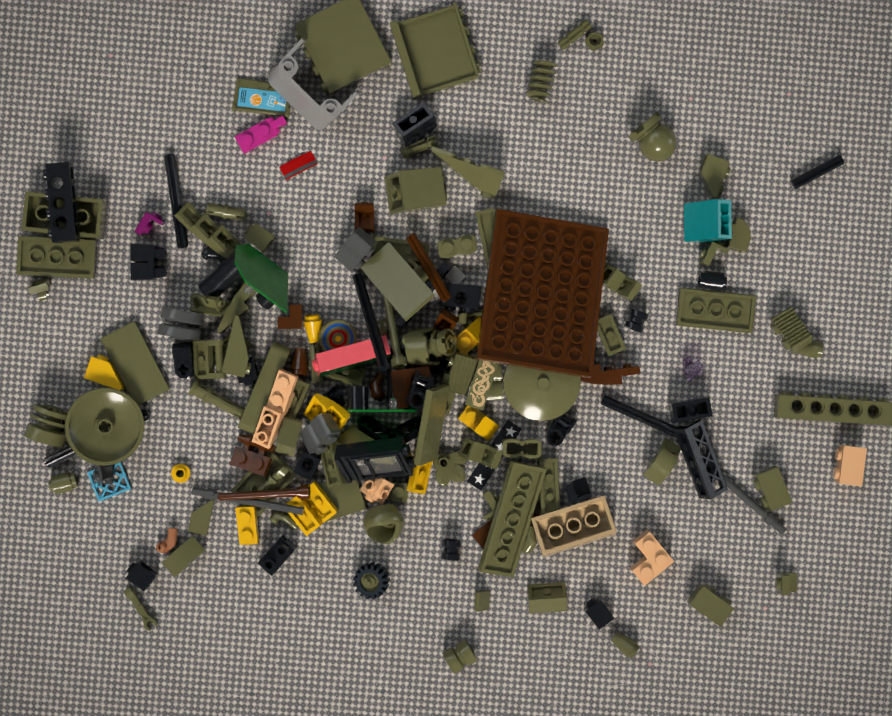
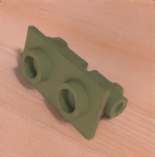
[190,293,231,317]

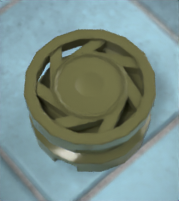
[430,329,457,357]

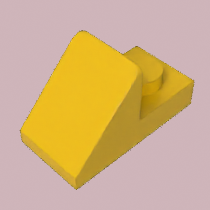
[456,316,481,354]
[458,406,500,441]

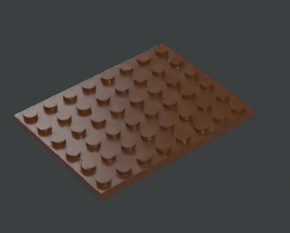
[476,209,609,378]

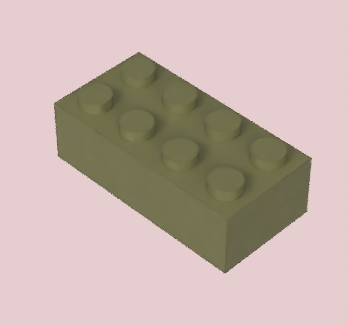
[21,191,107,240]

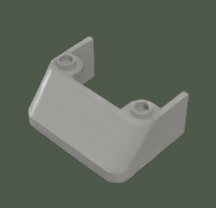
[268,37,360,130]

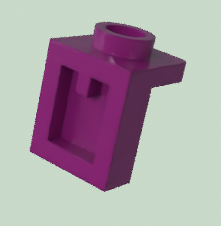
[134,211,165,237]

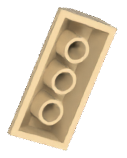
[531,495,617,557]

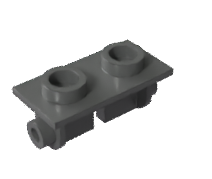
[93,464,114,486]

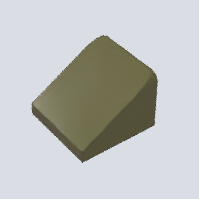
[474,590,490,612]

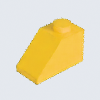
[84,354,125,391]

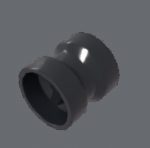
[624,308,649,333]
[441,539,461,561]

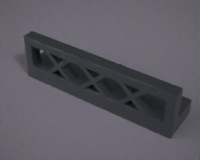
[674,420,728,500]

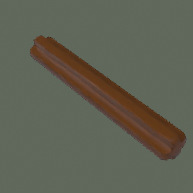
[406,233,451,302]

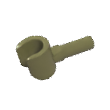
[457,311,482,324]

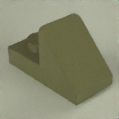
[275,416,303,457]

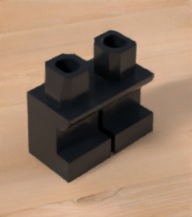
[130,244,167,281]
[258,534,297,576]

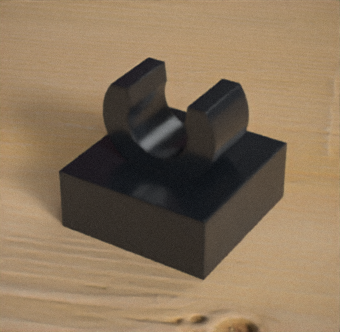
[323,383,346,407]

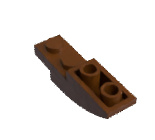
[580,361,641,385]

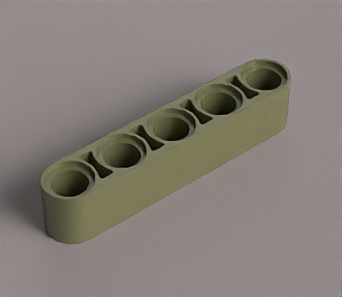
[238,341,292,434]

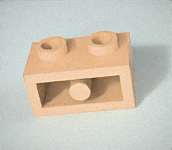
[833,444,867,486]

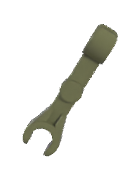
[124,586,158,631]

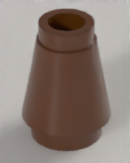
[290,348,309,377]

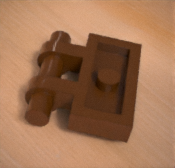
[229,434,276,477]

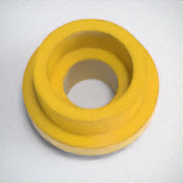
[171,464,191,483]

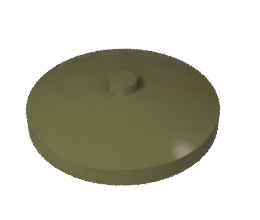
[503,365,581,421]
[65,388,144,466]

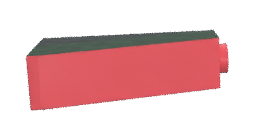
[312,335,391,377]

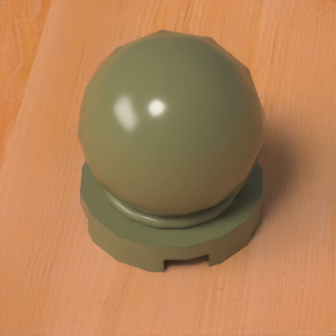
[628,112,677,162]

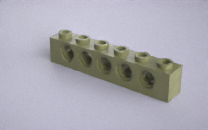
[774,391,892,426]

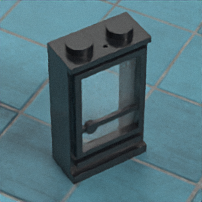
[334,437,416,484]

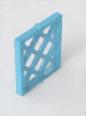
[87,462,131,501]

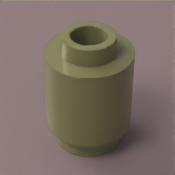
[48,471,78,495]

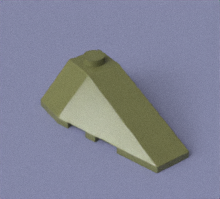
[431,146,505,199]

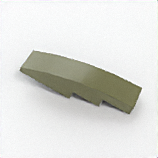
[174,201,241,259]
[217,283,257,333]

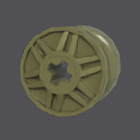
[24,404,67,447]

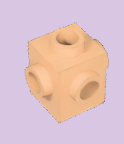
[360,478,394,504]

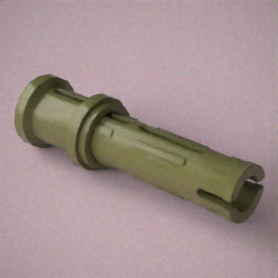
[188,379,245,419]

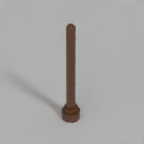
[217,484,310,501]

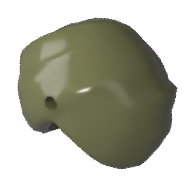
[363,504,405,544]

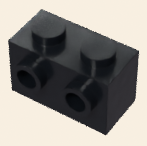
[392,102,437,147]

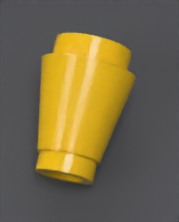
[303,314,322,343]

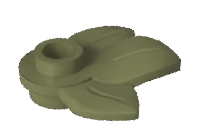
[433,452,468,487]

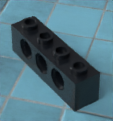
[43,162,80,243]

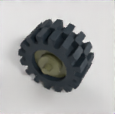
[353,562,390,599]

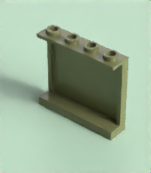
[293,0,392,96]
[390,2,481,99]

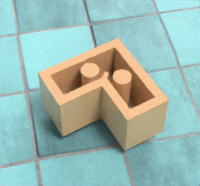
[630,530,674,586]

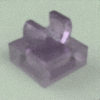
[682,356,703,381]

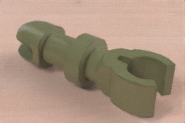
[258,463,289,491]

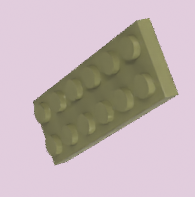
[477,461,547,578]

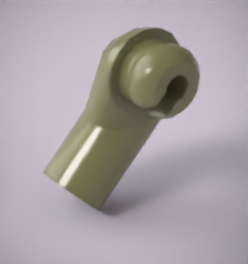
[270,511,298,530]
[522,526,537,554]

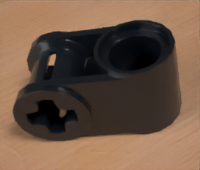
[172,342,194,379]
[405,370,434,409]
[545,413,577,446]

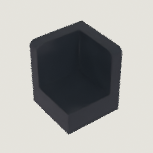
[564,477,593,504]

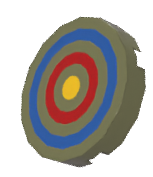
[318,319,357,352]

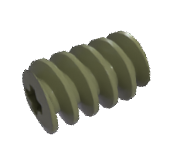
[526,60,558,104]

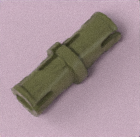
[206,202,246,221]

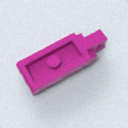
[235,116,287,154]

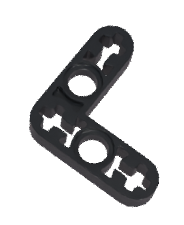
[357,415,422,443]

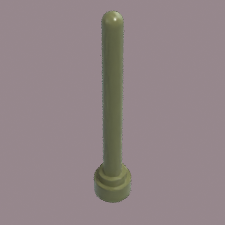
[382,294,407,369]

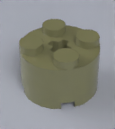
[402,327,441,368]

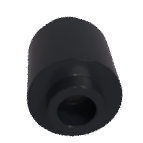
[698,271,727,292]

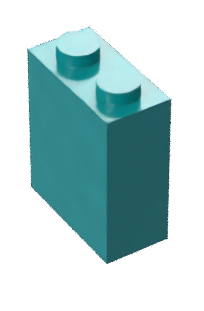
[684,199,732,243]

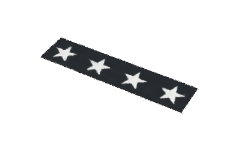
[467,420,522,490]

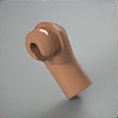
[156,528,178,553]

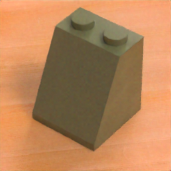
[384,167,447,215]

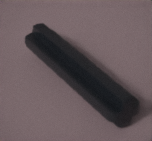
[791,155,844,189]

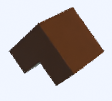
[278,305,304,329]

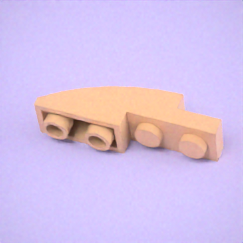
[252,369,299,449]

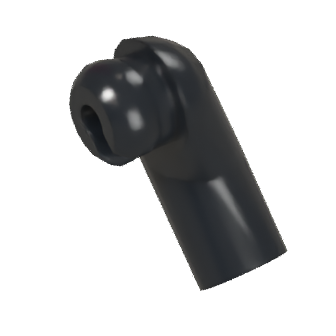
[201,246,225,263]

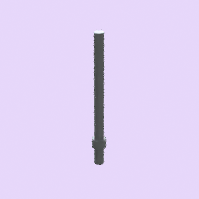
[706,462,787,534]
[192,487,304,515]

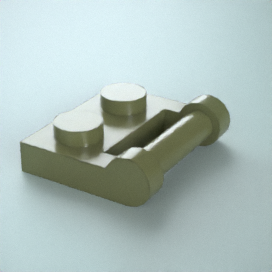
[193,340,226,379]

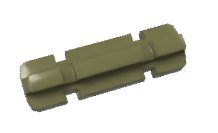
[558,20,592,50]
[400,135,438,159]

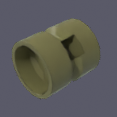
[442,639,478,674]

